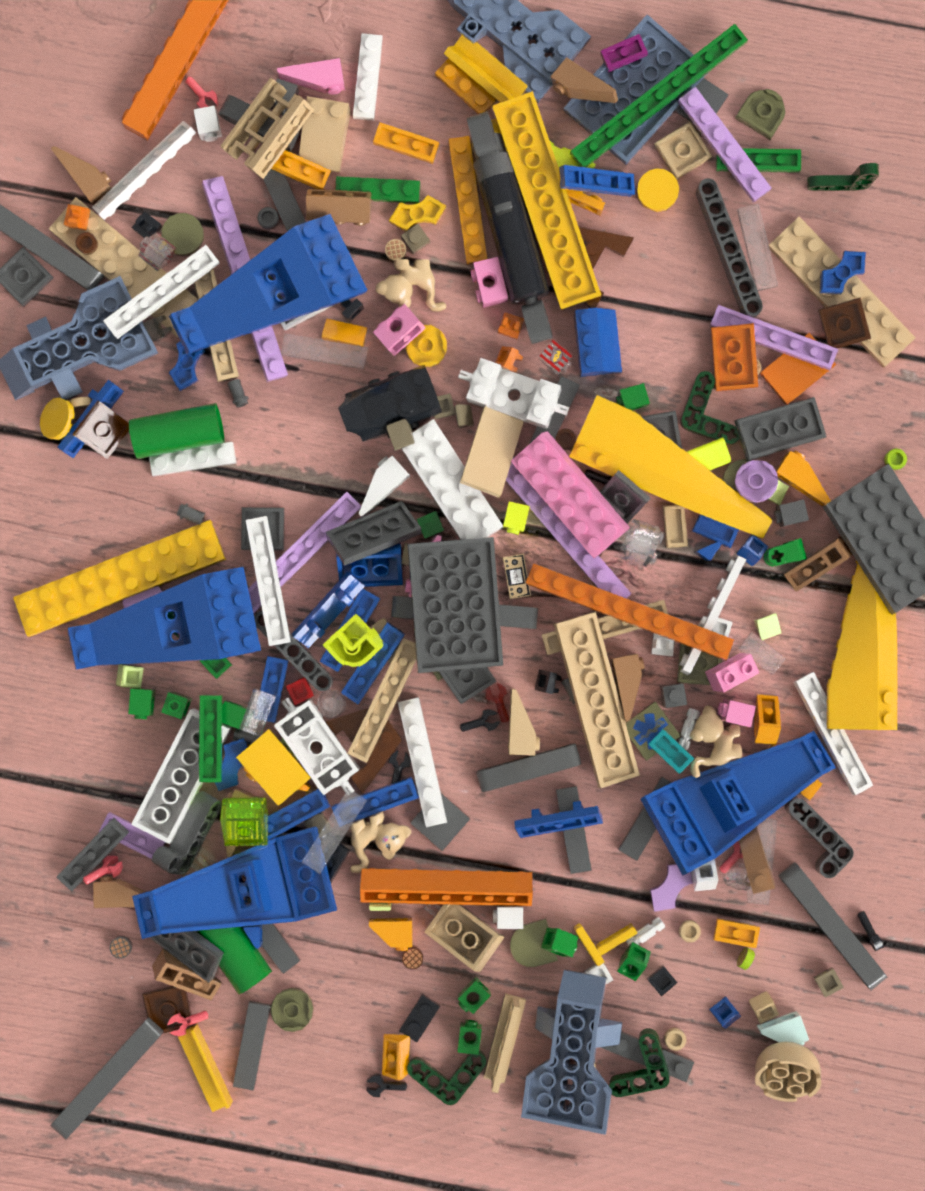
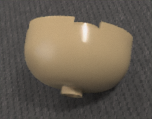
[755,1042,821,1102]

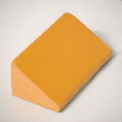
[321,319,368,348]
[382,1034,410,1081]

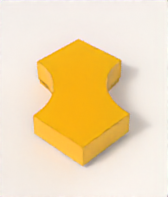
[389,195,446,232]

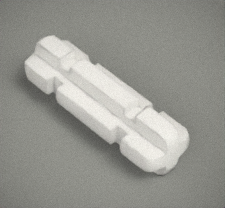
[678,708,700,750]
[626,917,665,945]

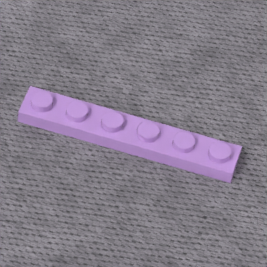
[678,87,771,203]
[710,305,838,371]

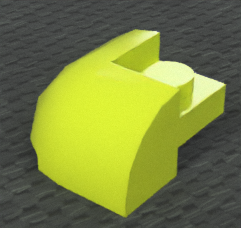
[323,614,383,667]

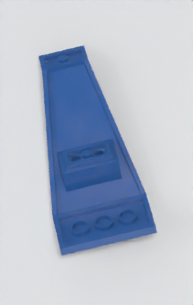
[169,214,368,355]
[67,567,261,670]
[640,731,836,876]
[132,827,337,939]

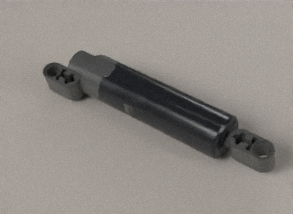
[467,111,553,344]

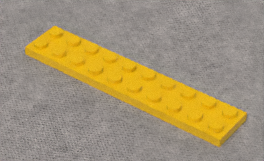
[492,91,601,310]
[13,520,226,637]

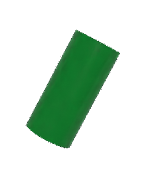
[129,403,225,459]
[196,927,272,995]

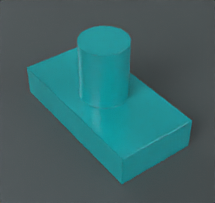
[648,729,694,774]

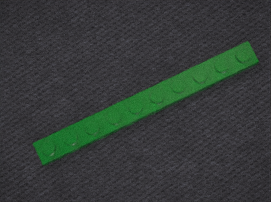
[570,24,748,168]

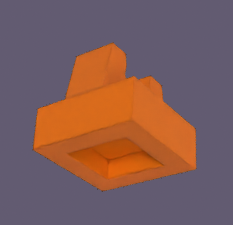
[64,204,90,231]
[498,312,524,340]
[495,346,523,372]

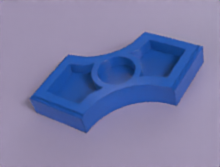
[820,251,866,294]
[169,341,206,391]
[215,738,248,791]

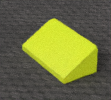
[687,438,731,470]

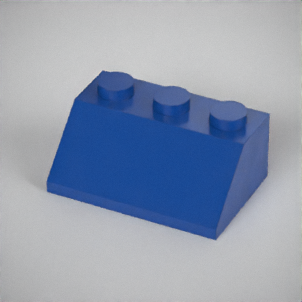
[574,308,622,377]
[336,543,403,587]

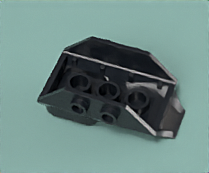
[338,365,442,442]

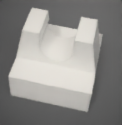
[651,633,675,656]

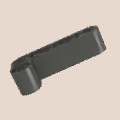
[218,95,301,152]
[152,791,222,875]
[785,797,854,878]

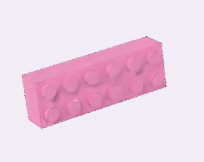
[511,431,630,558]

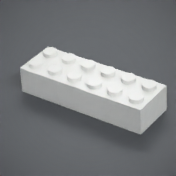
[401,419,503,540]
[131,708,232,844]

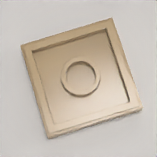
[654,121,712,179]

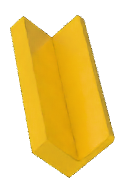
[444,35,527,103]
[178,1023,233,1112]

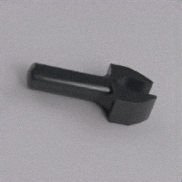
[585,469,613,485]
[460,709,500,732]
[389,750,411,784]
[857,911,884,951]
[366,1073,407,1097]

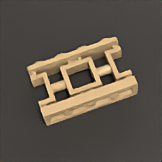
[221,78,314,179]

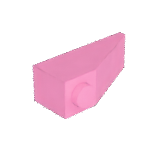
[277,58,345,95]

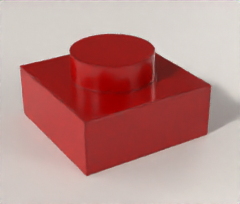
[286,677,315,705]

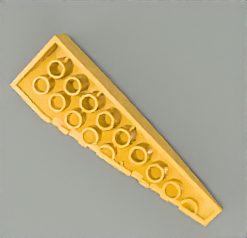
[569,395,773,538]
[827,560,897,730]

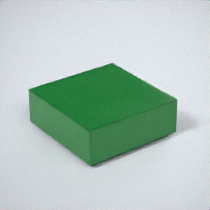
[417,511,444,539]

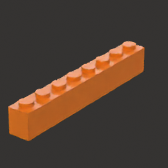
[122,0,229,141]
[360,868,533,906]

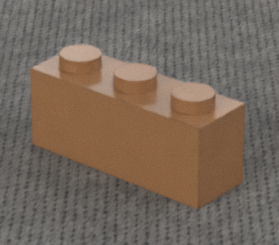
[306,189,371,226]

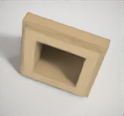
[749,991,779,1024]

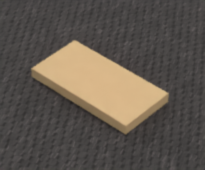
[459,406,524,498]

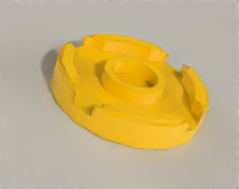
[637,168,679,212]
[406,325,447,367]
[40,397,75,440]

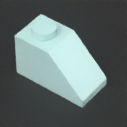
[757,1011,809,1045]

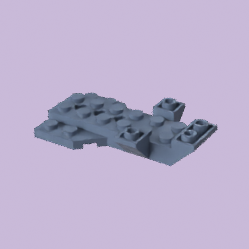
[447,0,591,103]
[0,276,158,400]
[521,969,622,1135]

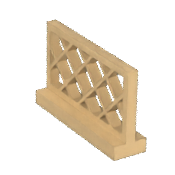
[484,993,526,1093]

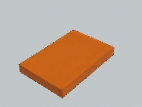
[711,323,759,391]
[760,332,836,405]

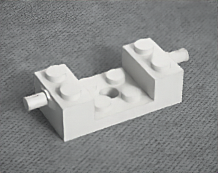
[458,358,569,429]
[274,697,360,796]

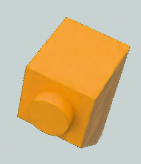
[754,694,781,745]
[369,918,413,951]

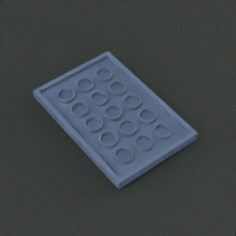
[563,15,708,165]

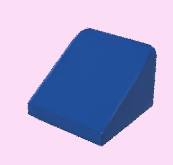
[737,534,769,566]
[694,541,722,561]
[243,925,263,949]
[709,996,741,1029]

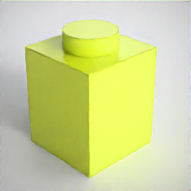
[503,501,530,535]

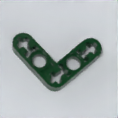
[807,163,879,191]
[680,371,739,445]
[609,1028,670,1097]
[407,1050,486,1105]

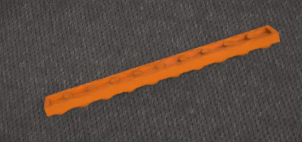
[526,563,734,660]

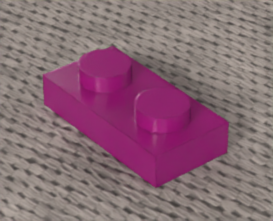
[600,34,648,73]

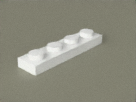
[353,33,383,121]
[149,442,237,476]

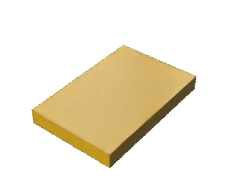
[236,729,311,806]

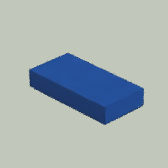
[691,514,739,548]

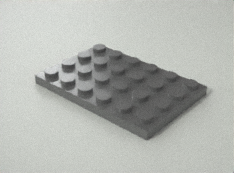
[823,464,925,615]
[407,537,503,673]

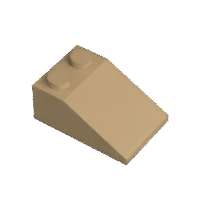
[299,96,351,173]
[508,688,540,756]
[425,904,505,972]

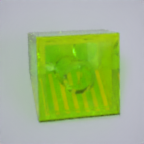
[220,797,268,846]

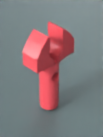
[186,77,218,108]
[719,841,743,873]
[83,856,123,884]
[167,1011,208,1037]

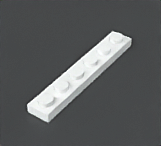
[92,121,196,220]
[103,245,220,339]
[246,516,291,646]
[679,556,746,675]
[793,672,873,795]
[398,697,447,827]

